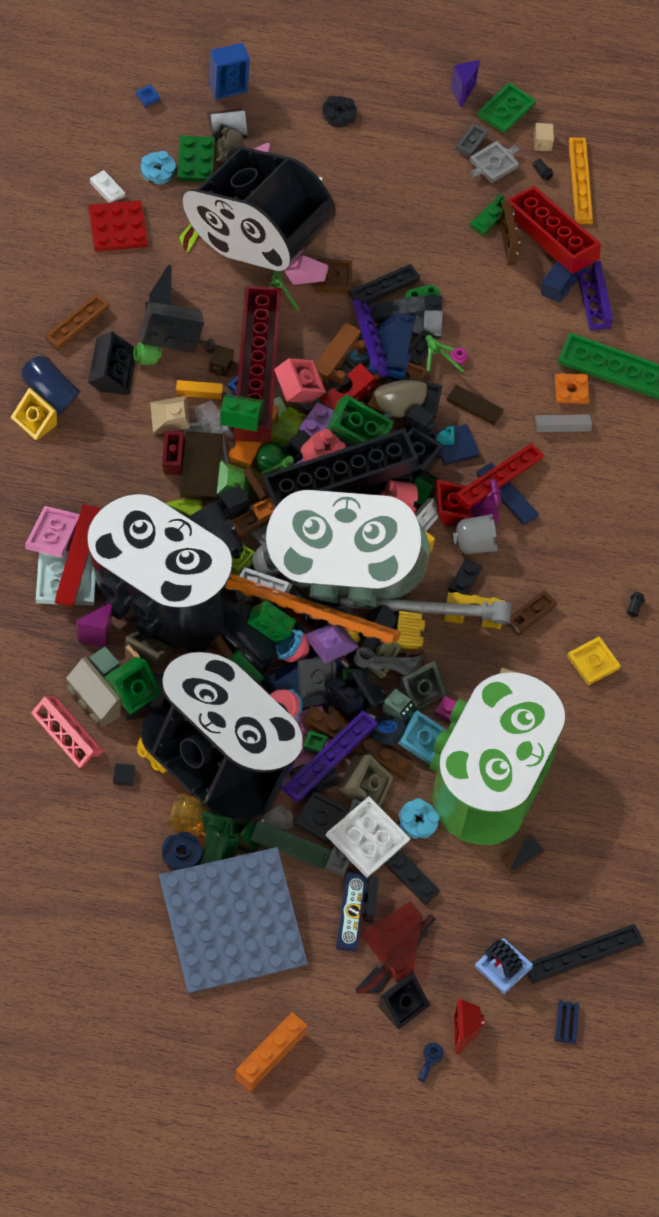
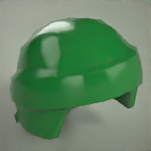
[256,444,287,474]

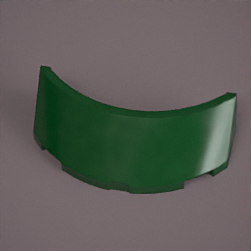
[198,810,238,865]

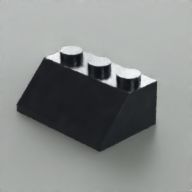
[88,331,135,395]

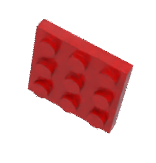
[88,200,148,252]

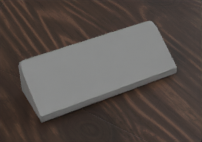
[535,415,592,432]

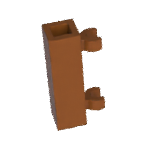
[315,323,367,387]

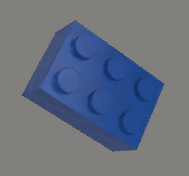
[209,43,250,100]

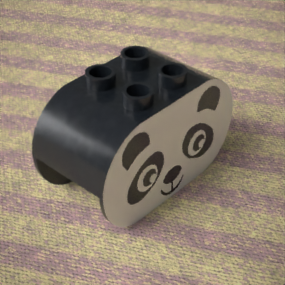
[183,146,336,271]
[88,494,237,648]
[141,652,302,821]

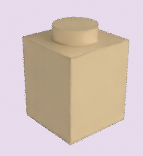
[534,123,554,151]

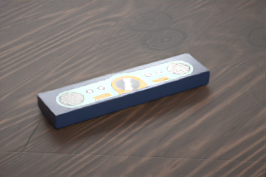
[336,872,366,952]

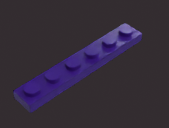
[353,298,389,377]
[282,711,378,803]

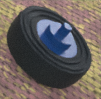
[370,715,405,745]

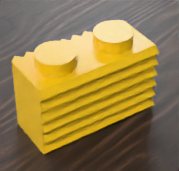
[396,610,425,649]

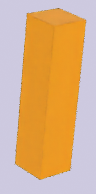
[176,380,223,400]

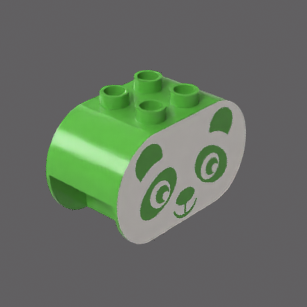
[429,672,565,845]

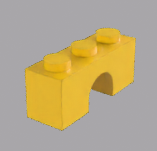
[444,592,505,629]

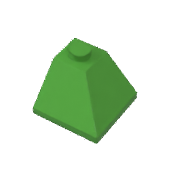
[217,461,253,505]

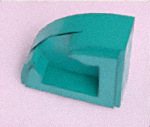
[436,426,454,445]

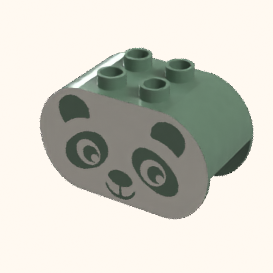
[266,490,430,608]

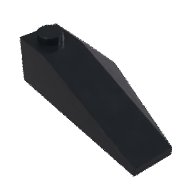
[369,295,443,338]

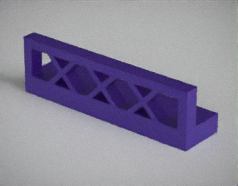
[578,261,613,330]

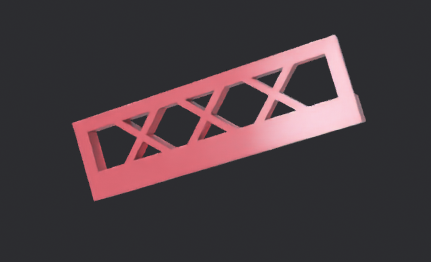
[31,696,104,768]

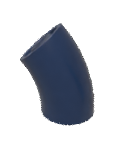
[21,356,81,417]

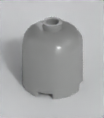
[453,514,498,554]

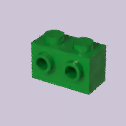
[247,600,296,643]

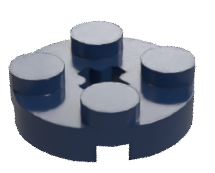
[162,832,202,871]

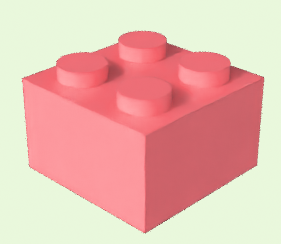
[274,358,326,403]

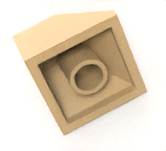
[150,396,190,435]

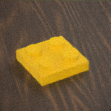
[567,636,621,686]

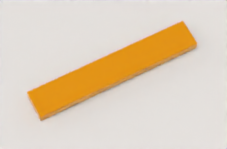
[568,137,593,225]

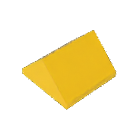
[10,388,57,440]

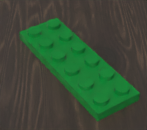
[557,333,659,400]

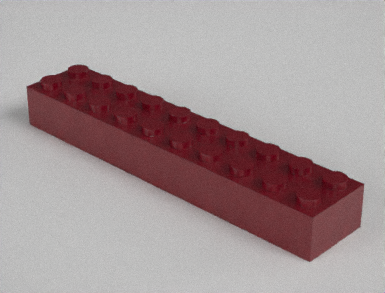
[233,285,281,443]

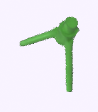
[269,271,299,311]
[425,335,464,373]
[260,456,293,475]

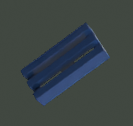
[555,1000,579,1044]

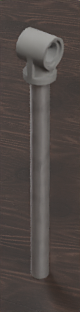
[340,596,512,624]

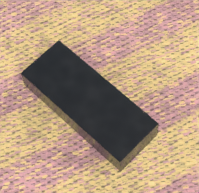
[346,604,394,669]

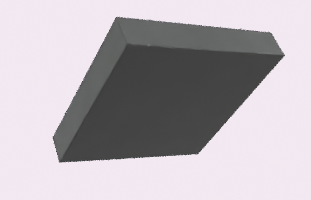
[298,657,336,699]

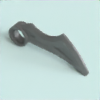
[354,647,424,676]

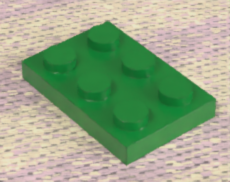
[477,82,536,134]
[177,135,215,183]

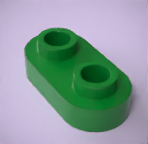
[405,285,440,298]

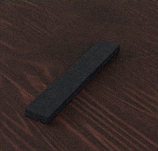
[527,924,643,984]

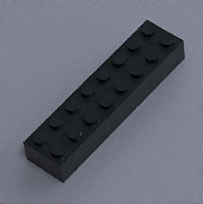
[262,428,419,511]

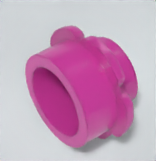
[450,348,468,365]

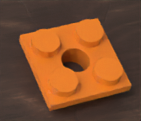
[554,373,589,404]

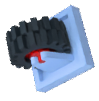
[475,938,533,994]

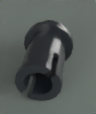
[533,159,554,180]
[626,592,645,617]

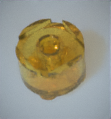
[168,794,210,838]

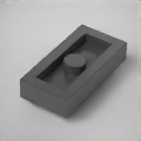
[456,123,488,157]

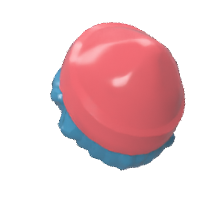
[276,629,309,662]
[270,689,303,721]

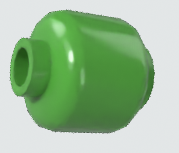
[133,342,162,365]

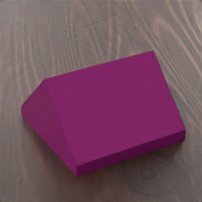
[76,603,112,647]

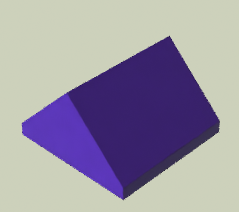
[451,60,480,107]

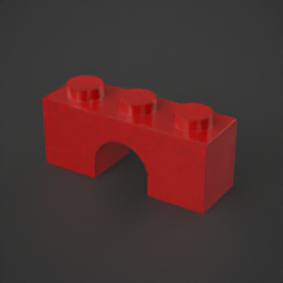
[319,363,378,410]

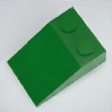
[326,395,394,445]

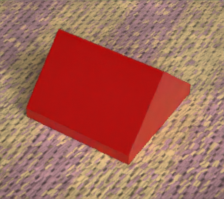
[435,480,472,526]

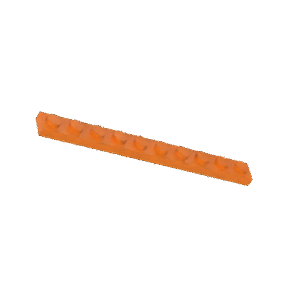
[225,574,401,644]

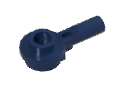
[417,1043,444,1082]

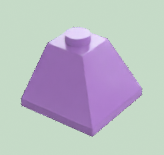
[306,624,359,664]

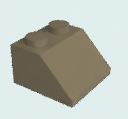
[338,755,394,807]

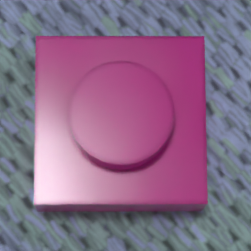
[435,696,457,723]

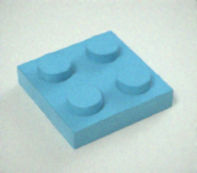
[398,710,447,765]

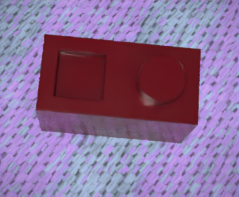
[162,431,185,475]

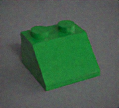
[220,394,264,431]
[104,657,162,714]

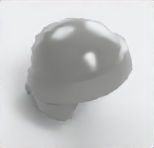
[252,545,280,576]

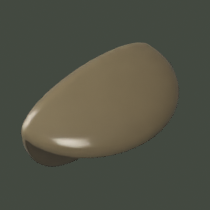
[374,380,427,417]

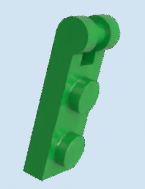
[470,194,506,236]

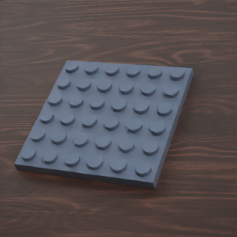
[159,847,308,994]

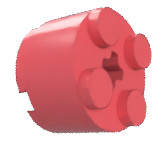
[301,429,346,462]
[379,480,418,513]

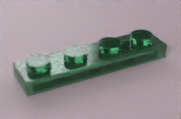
[249,821,331,870]

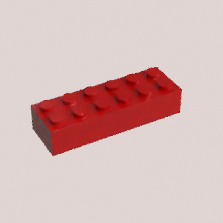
[506,186,601,274]

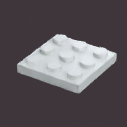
[326,797,410,878]

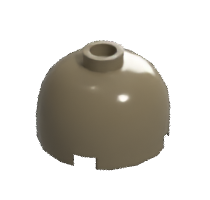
[215,127,246,163]

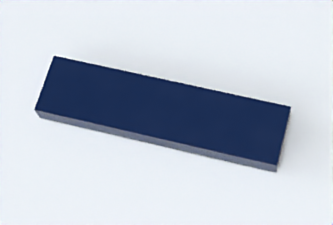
[476,462,539,526]

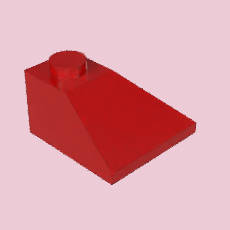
[453,999,485,1054]

